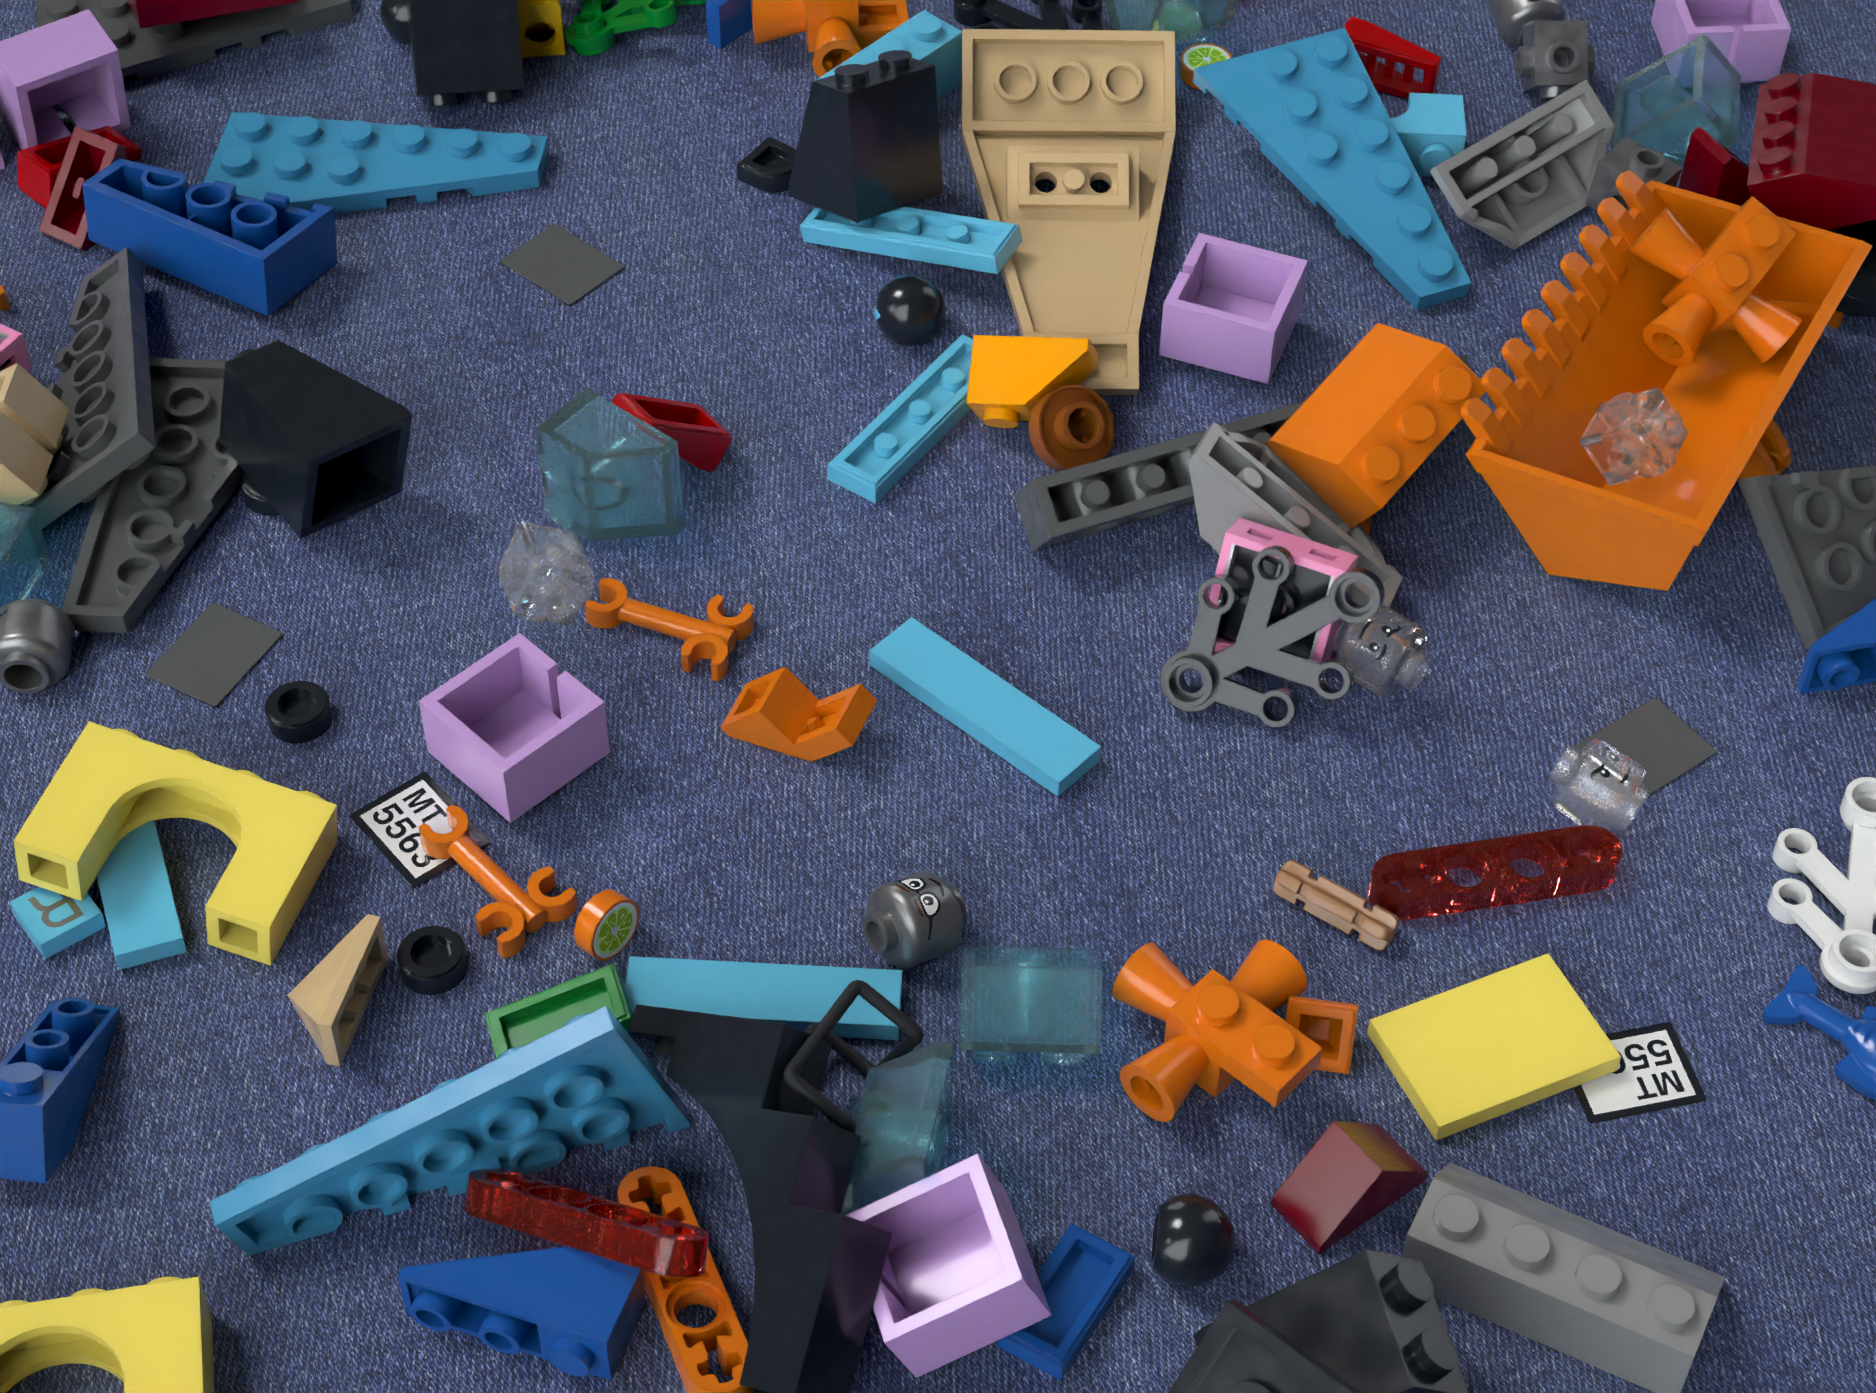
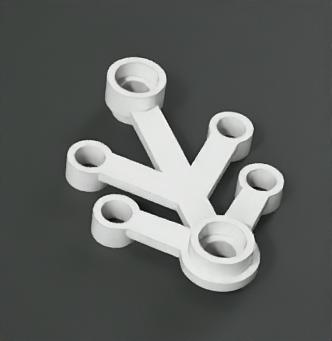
[1767,777,1876,994]

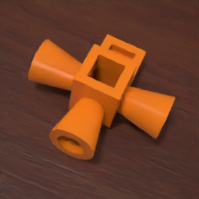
[751,0,909,77]
[1629,196,1802,367]
[1112,939,1323,1122]

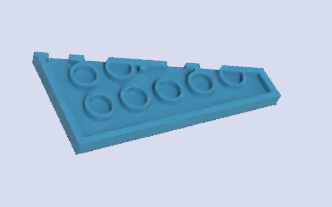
[1193,28,1471,310]
[203,112,549,214]
[209,1006,692,1256]

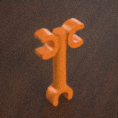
[585,578,754,682]
[419,805,578,959]

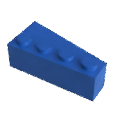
[82,158,338,316]

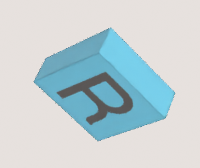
[9,887,106,959]

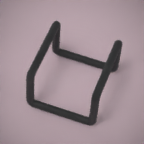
[784,980,924,1134]

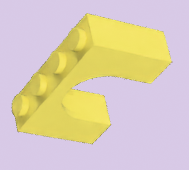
[14,721,337,966]
[0,1276,215,1393]

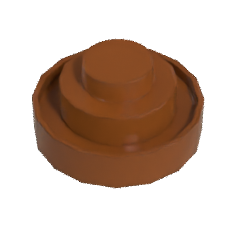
[1028,384,1115,471]

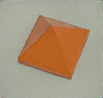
[1285,995,1358,1074]

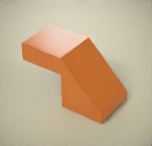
[720,666,878,762]

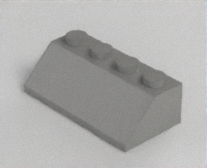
[1402,1162,1725,1393]

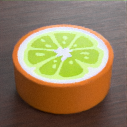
[1180,43,1232,90]
[574,889,639,961]

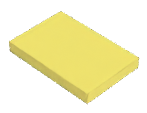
[1367,953,1621,1140]

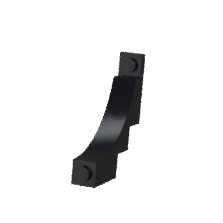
[629,1004,893,1393]

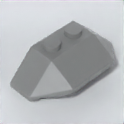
[1430,80,1615,250]
[1188,422,1403,618]

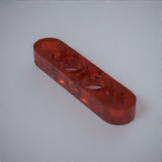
[1368,825,1623,921]
[464,1169,710,1277]

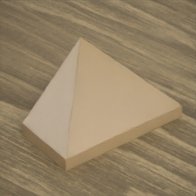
[288,914,389,1067]

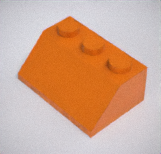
[1266,323,1486,529]

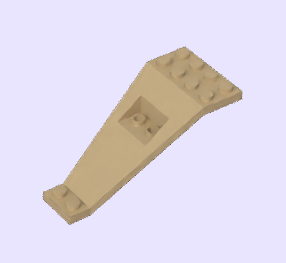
[962,29,1176,395]

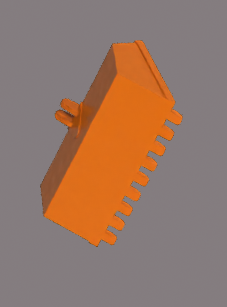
[1460,170,1872,591]

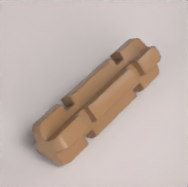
[1273,860,1400,951]

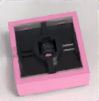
[1209,518,1358,675]

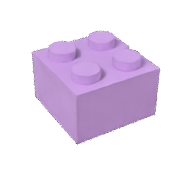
[1651,0,1791,86]
[0,9,131,150]
[1159,233,1308,384]
[419,633,610,823]
[846,1154,1052,1378]

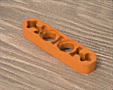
[617,1166,754,1393]

